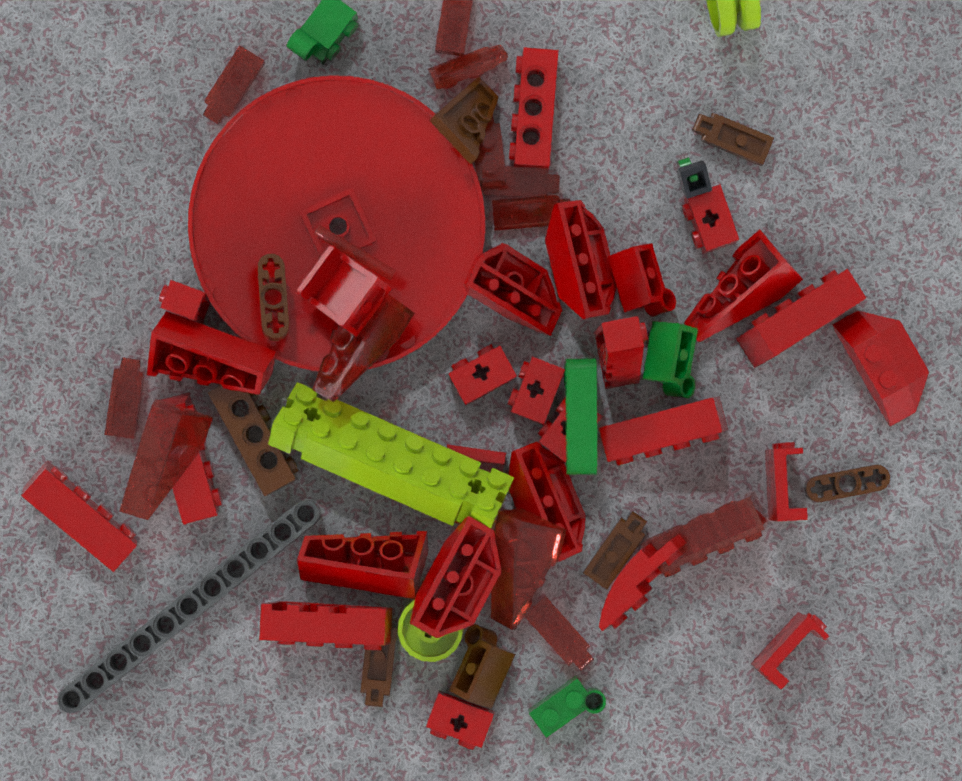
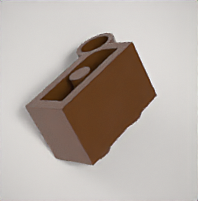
[449,624,516,709]

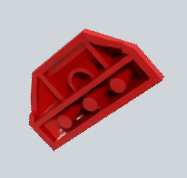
[545,200,617,319]
[463,243,562,336]
[832,311,929,427]
[508,441,586,562]
[410,516,502,638]

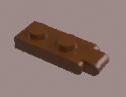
[692,113,774,166]
[582,511,647,590]
[360,627,398,707]

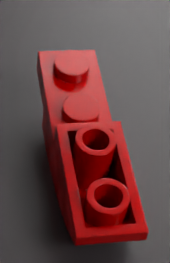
[599,534,687,631]

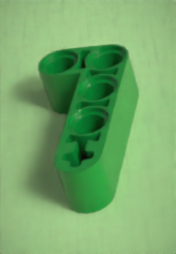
[564,358,597,475]

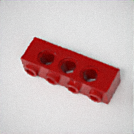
[509,47,559,171]

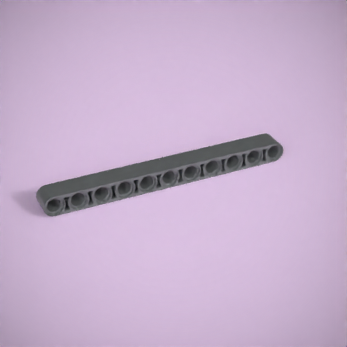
[57,500,321,713]

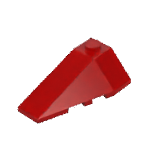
[684,229,803,342]

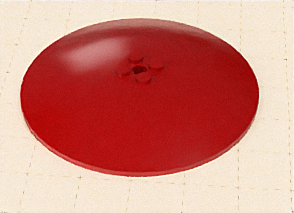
[188,75,485,373]

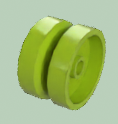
[706,0,761,37]
[398,599,463,662]

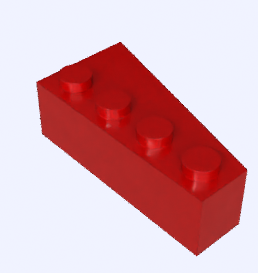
[736,268,866,368]
[146,311,277,395]
[594,316,648,389]
[150,392,223,525]
[599,396,729,466]
[21,460,137,572]
[297,531,429,599]
[259,601,393,650]

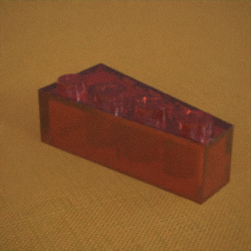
[641,491,769,578]

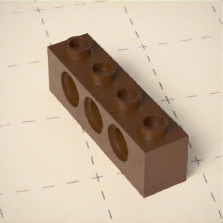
[208,385,299,496]

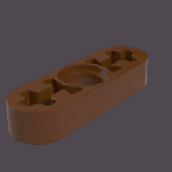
[258,254,289,341]
[804,465,890,502]

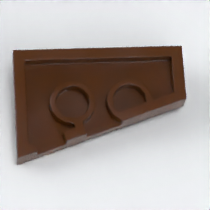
[429,76,499,164]

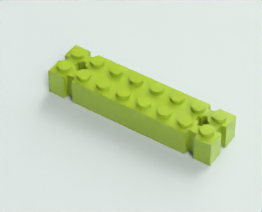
[268,382,514,529]

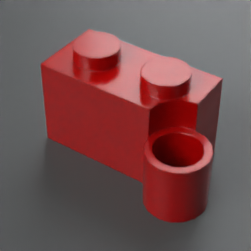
[608,243,676,317]

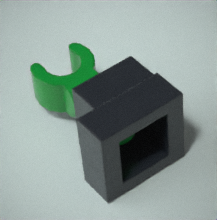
[677,157,712,199]

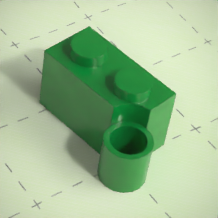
[286,0,359,65]
[643,321,698,398]
[528,675,606,738]

